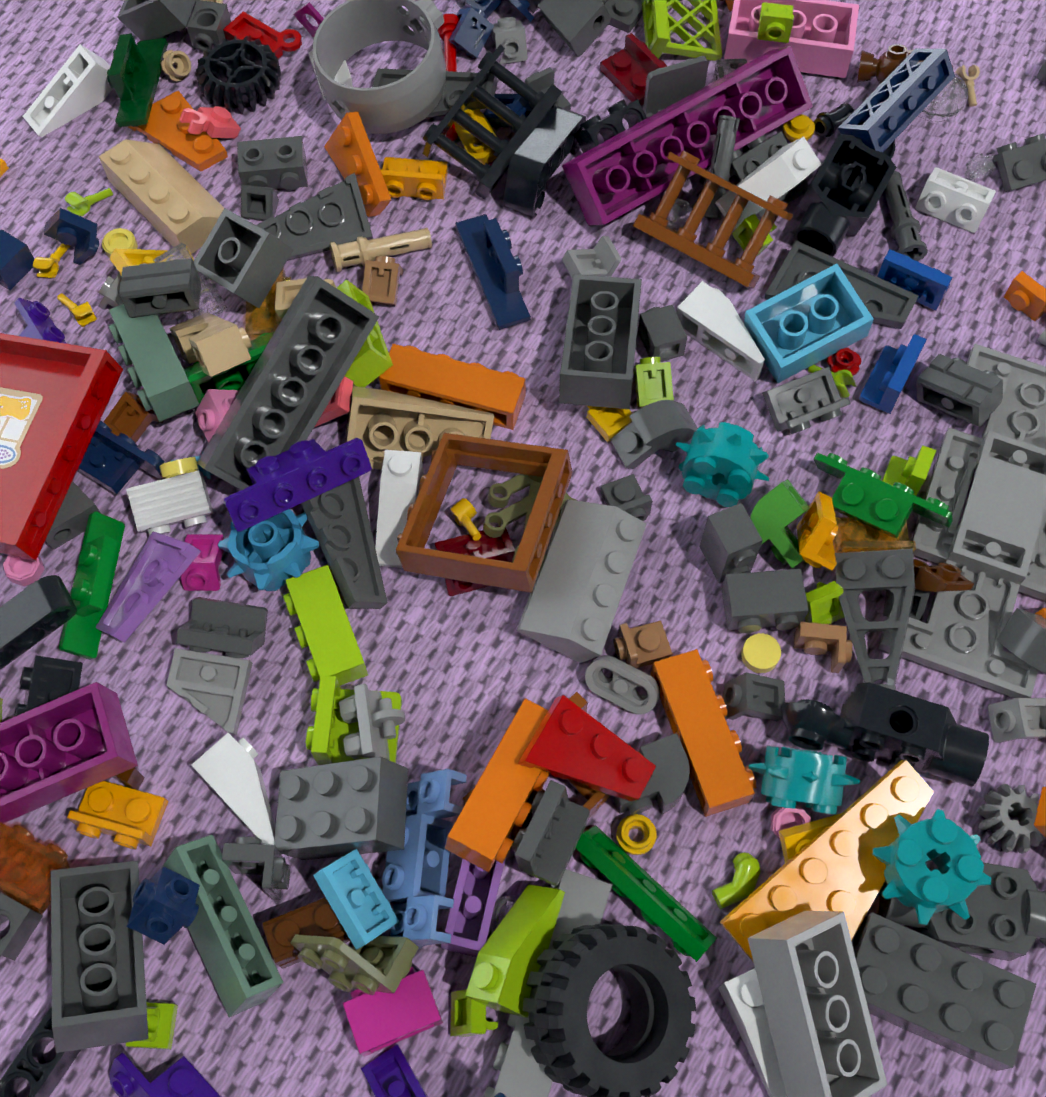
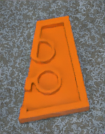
[127,90,228,172]
[324,112,392,217]

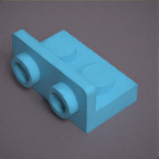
[313,849,399,950]

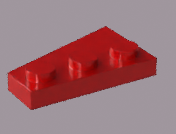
[518,695,656,802]

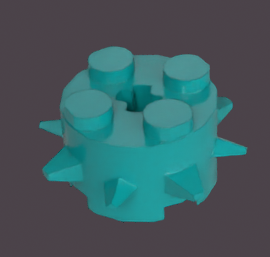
[675,422,770,507]
[748,745,860,814]
[872,809,992,926]

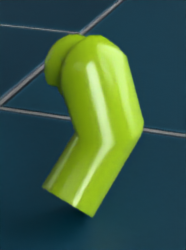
[712,852,761,909]

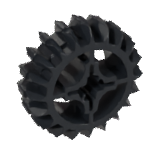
[196,35,281,114]

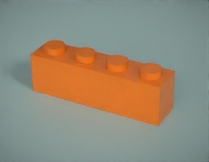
[379,344,526,430]
[651,649,757,817]
[445,698,551,872]

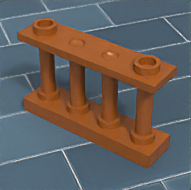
[633,150,793,288]

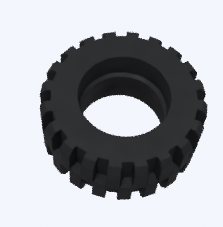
[523,924,696,1097]

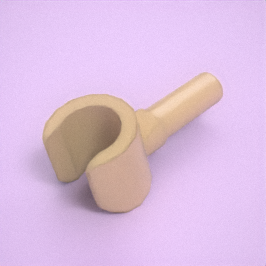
[955,65,980,107]

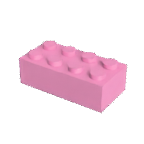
[724,0,859,78]

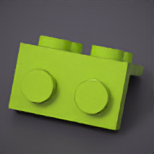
[306,676,402,765]

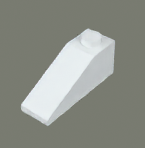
[23,44,112,137]
[715,137,822,229]
[676,281,765,381]
[375,450,424,568]
[192,733,276,845]
[718,968,787,1097]

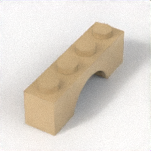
[169,312,252,377]

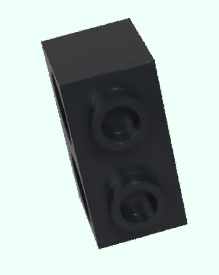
[574,99,647,153]

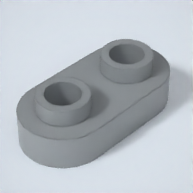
[585,655,660,714]

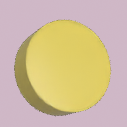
[102,228,138,258]
[159,457,199,479]
[741,633,781,673]

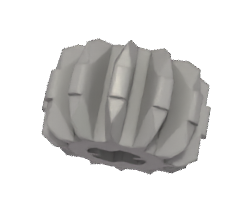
[977,784,1044,854]

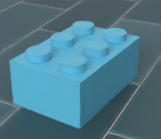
[744,264,874,384]

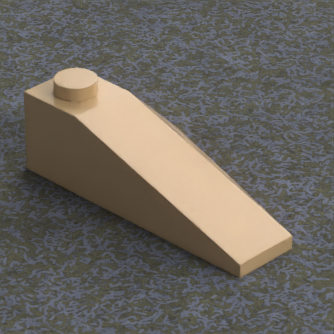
[345,386,494,469]

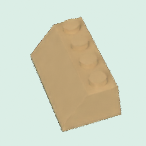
[99,139,224,258]

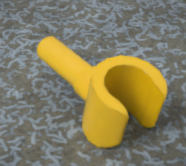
[33,244,70,278]
[57,293,97,327]
[450,498,481,541]

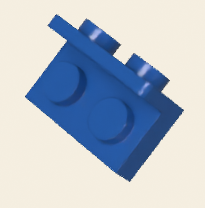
[877,249,953,310]
[859,334,927,414]

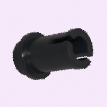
[814,103,854,137]

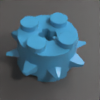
[218,509,319,591]

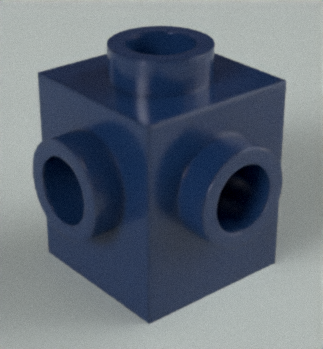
[127,866,200,945]

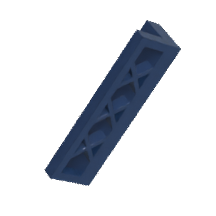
[838,48,955,152]

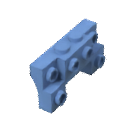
[382,769,467,949]

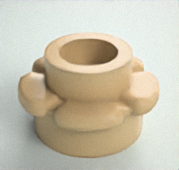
[161,50,191,82]

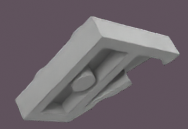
[166,648,253,735]

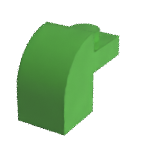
[751,479,810,568]

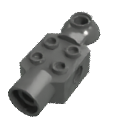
[879,862,1046,961]

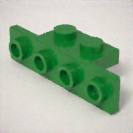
[814,453,953,539]
[59,512,125,660]

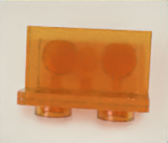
[0,822,70,915]

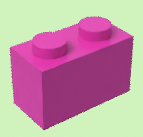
[343,967,443,1057]

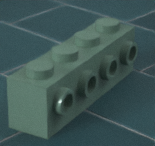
[108,304,199,422]
[161,835,284,1018]

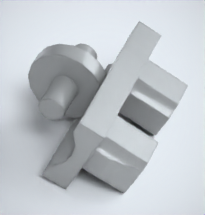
[339,684,405,760]

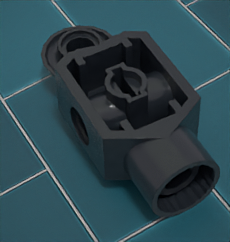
[793,121,897,257]
[781,682,989,787]

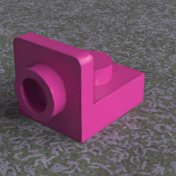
[180,534,224,591]

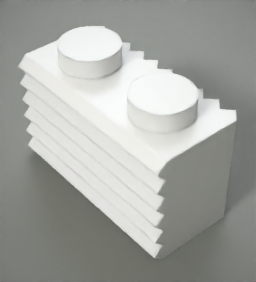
[126,470,214,537]

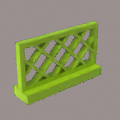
[642,0,722,61]

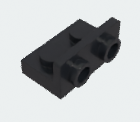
[14,655,83,717]

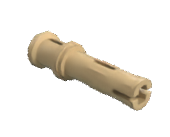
[330,228,432,272]

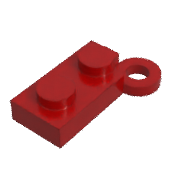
[223,11,302,59]

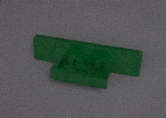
[107,33,168,127]

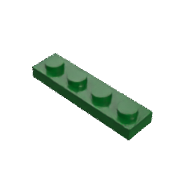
[576,825,717,962]

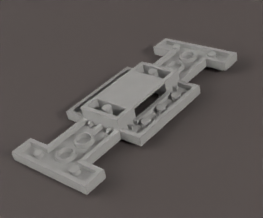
[878,344,1046,698]

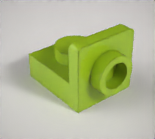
[757,2,794,43]
[633,357,674,408]
[882,445,936,496]

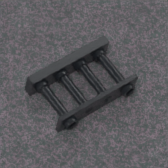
[422,44,562,200]

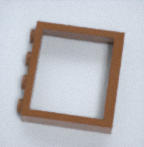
[396,433,573,593]

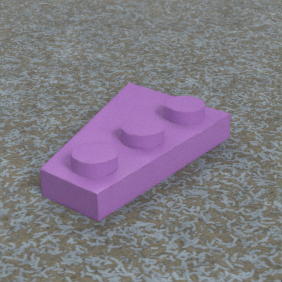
[95,531,201,643]

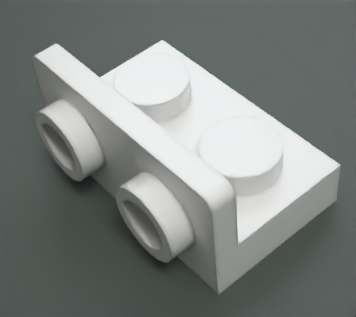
[915,167,996,233]

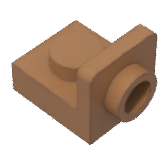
[362,256,403,306]
[613,621,673,668]
[794,622,852,673]

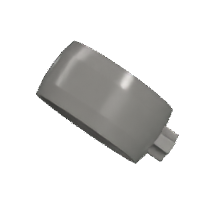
[313,0,446,134]

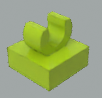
[732,213,777,256]
[805,581,844,624]
[450,989,498,1037]
[126,1002,178,1050]

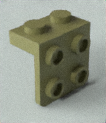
[290,935,419,995]

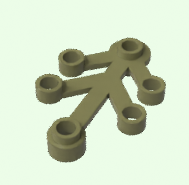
[483,474,577,565]

